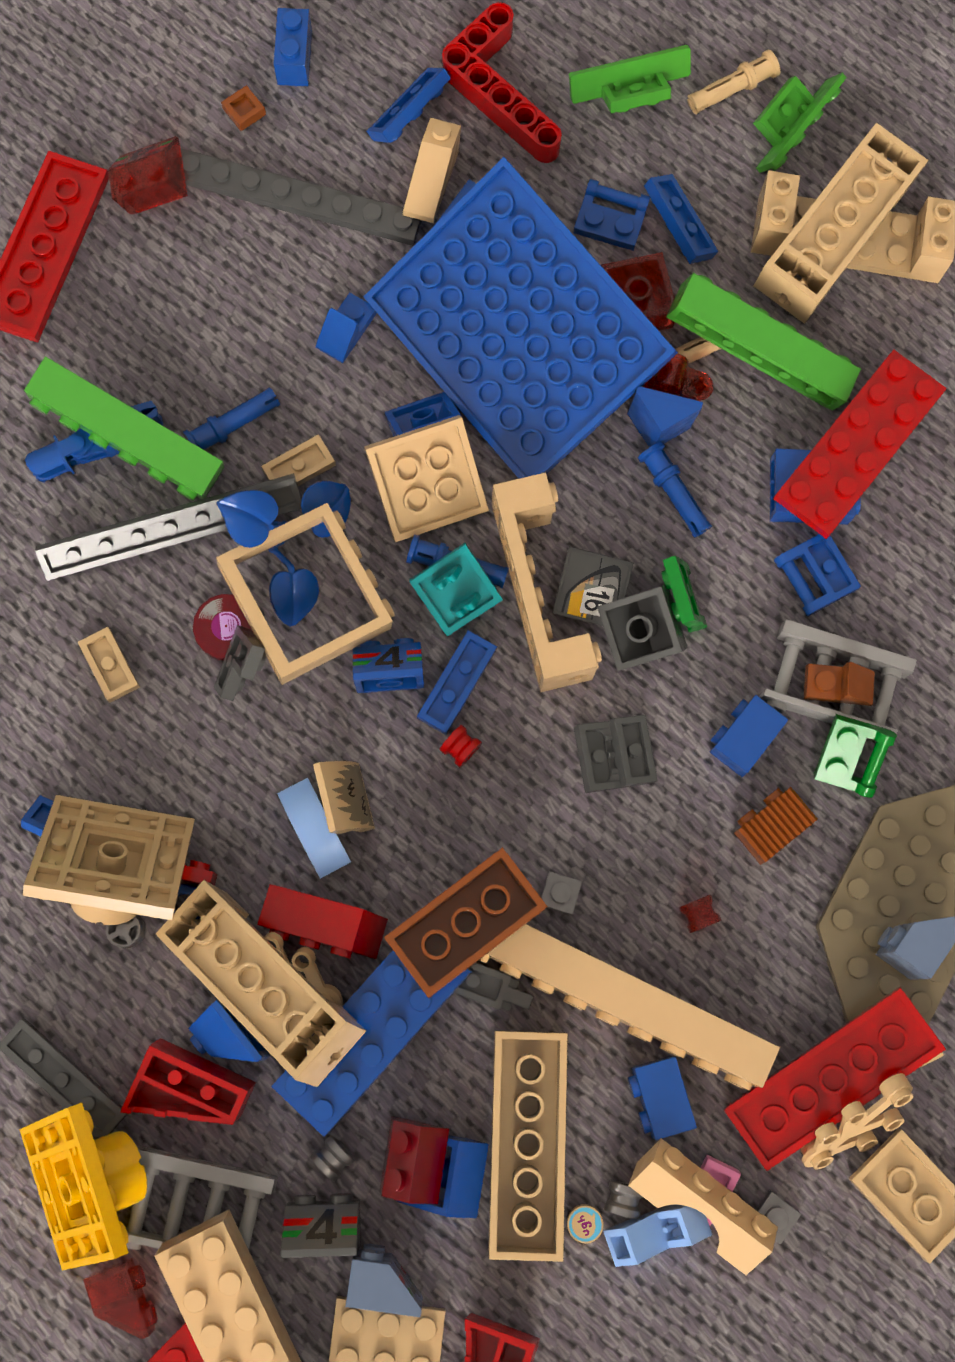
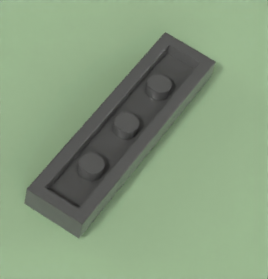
[0,1019,128,1138]

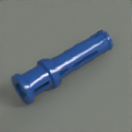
[182,387,280,450]
[638,442,712,538]
[406,534,509,588]

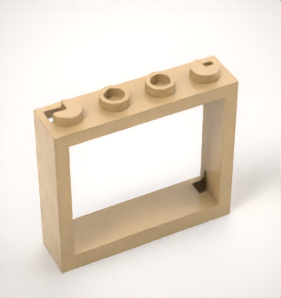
[216,503,395,685]

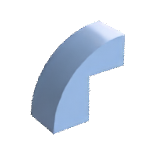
[277,778,351,879]
[603,1204,712,1267]

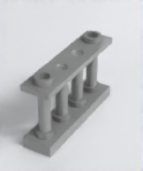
[759,619,917,743]
[126,1145,278,1267]

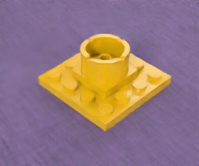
[19,1103,147,1271]

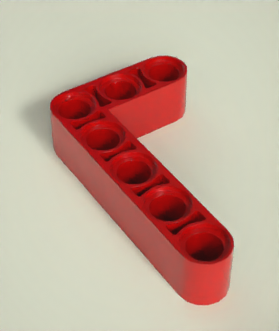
[442,2,562,163]

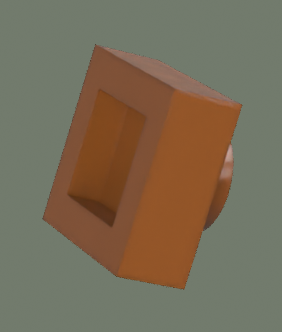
[221,85,266,131]

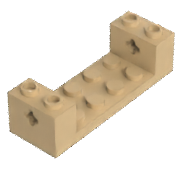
[754,123,929,324]
[751,170,955,283]
[492,472,602,692]
[156,880,366,1087]

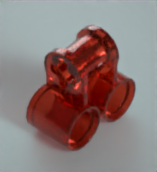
[642,354,713,401]

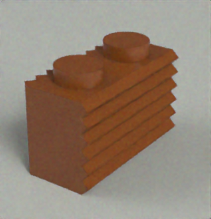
[734,787,818,865]

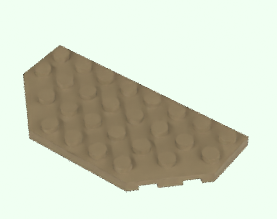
[816,785,955,1025]

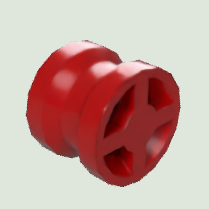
[439,725,482,768]

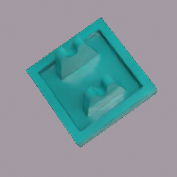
[409,542,503,636]

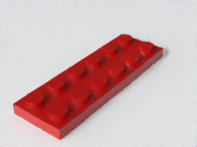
[0,151,110,343]
[773,349,947,539]
[724,987,946,1171]

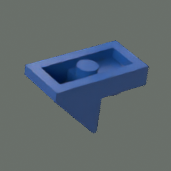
[316,292,377,363]

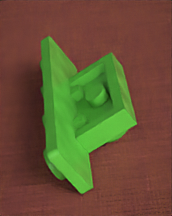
[569,45,691,113]
[753,72,847,173]

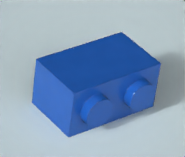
[274,8,312,86]
[710,695,788,777]
[628,1056,697,1140]

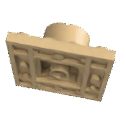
[23,795,195,925]

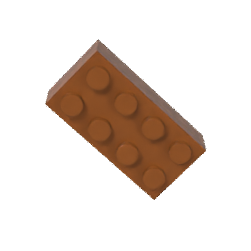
[384,847,548,998]

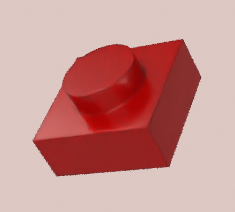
[182,860,218,886]

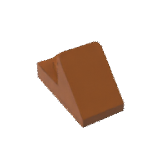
[804,662,875,706]

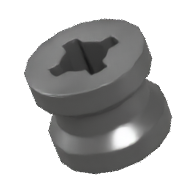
[106,915,146,948]
[310,1135,355,1182]
[604,1180,643,1219]

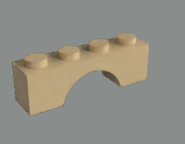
[628,1138,778,1275]

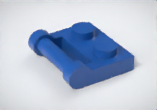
[573,179,651,251]
[774,534,861,617]

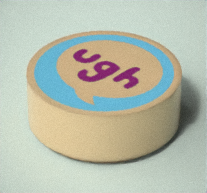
[566,1204,603,1244]

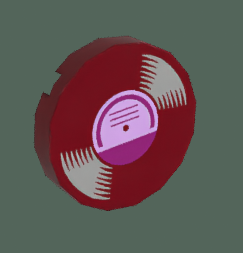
[193,594,254,661]

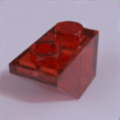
[83,1258,158,1339]

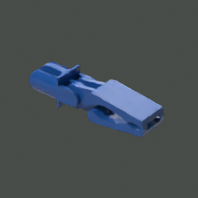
[25,401,163,482]

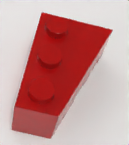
[257,884,388,959]
[120,1038,256,1125]
[465,1313,540,1362]

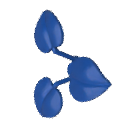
[217,480,351,627]

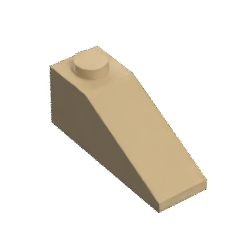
[403,118,461,223]

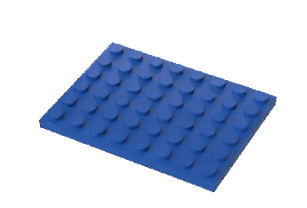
[363,157,678,479]

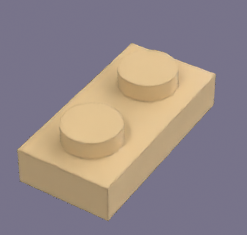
[261,434,336,486]
[78,627,140,703]

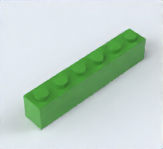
[666,273,861,411]
[24,356,224,501]

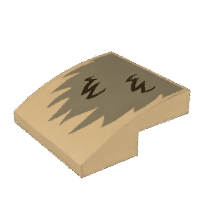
[313,761,375,834]

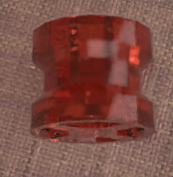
[679,894,722,933]

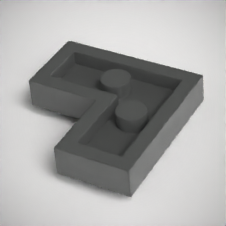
[214,625,266,701]

